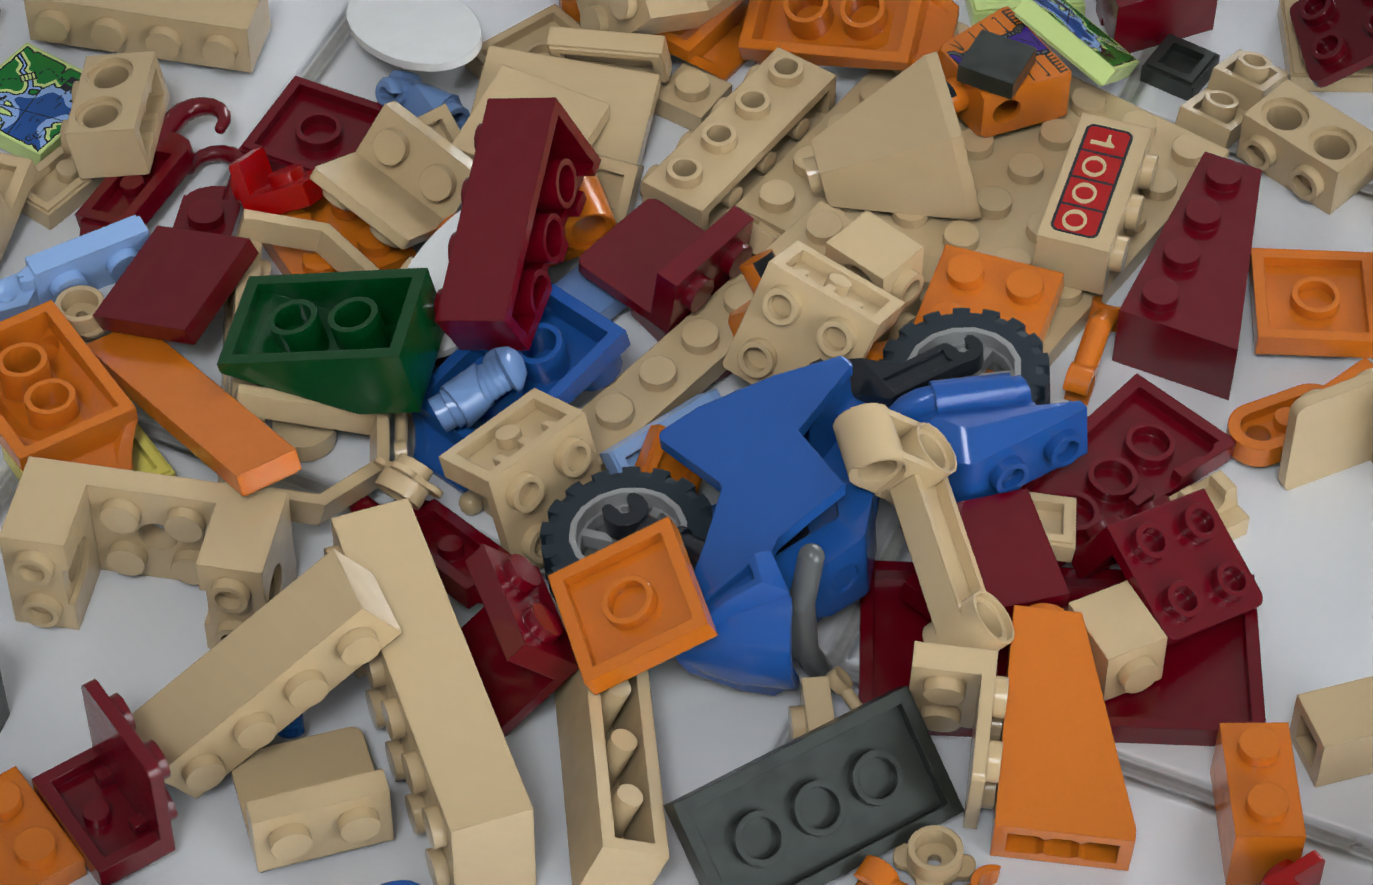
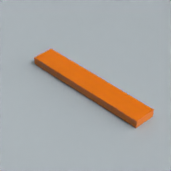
[87,332,302,496]

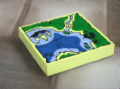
[1013,0,1140,86]
[0,43,82,165]

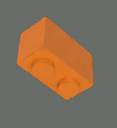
[1210,722,1306,885]

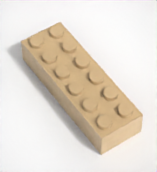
[324,498,536,885]

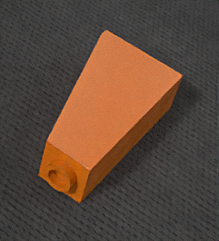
[990,603,1136,871]

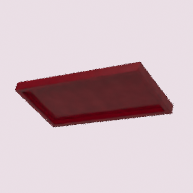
[858,560,1266,746]

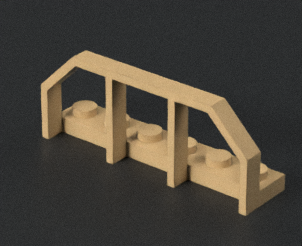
[218,209,390,525]

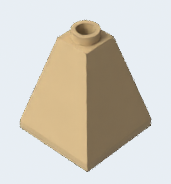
[803,51,982,220]

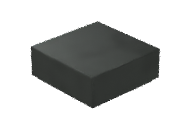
[957,29,1037,100]
[1140,33,1220,101]

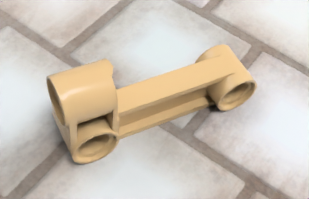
[833,403,1015,651]

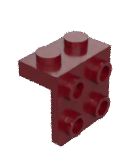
[1290,0,1373,88]
[578,199,754,334]
[1071,488,1263,645]
[461,544,579,737]
[32,679,178,885]

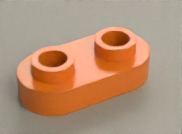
[1226,383,1327,467]

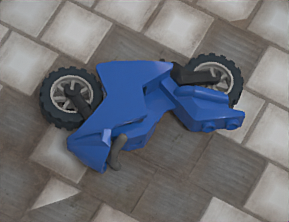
[540,308,1088,696]

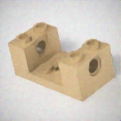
[0,456,298,649]

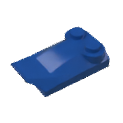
[412,282,631,494]

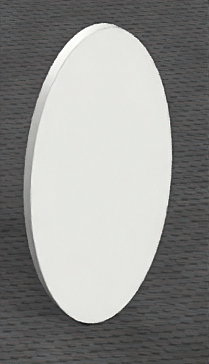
[346,0,483,72]

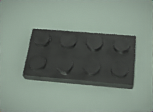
[664,685,964,885]

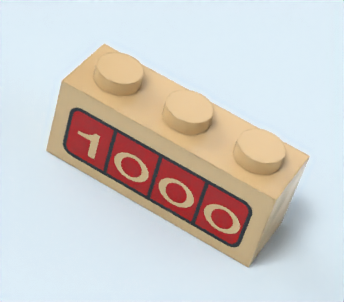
[1033,112,1159,295]

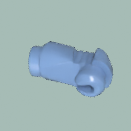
[375,70,470,130]
[428,346,527,433]

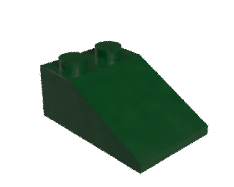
[217,268,445,414]

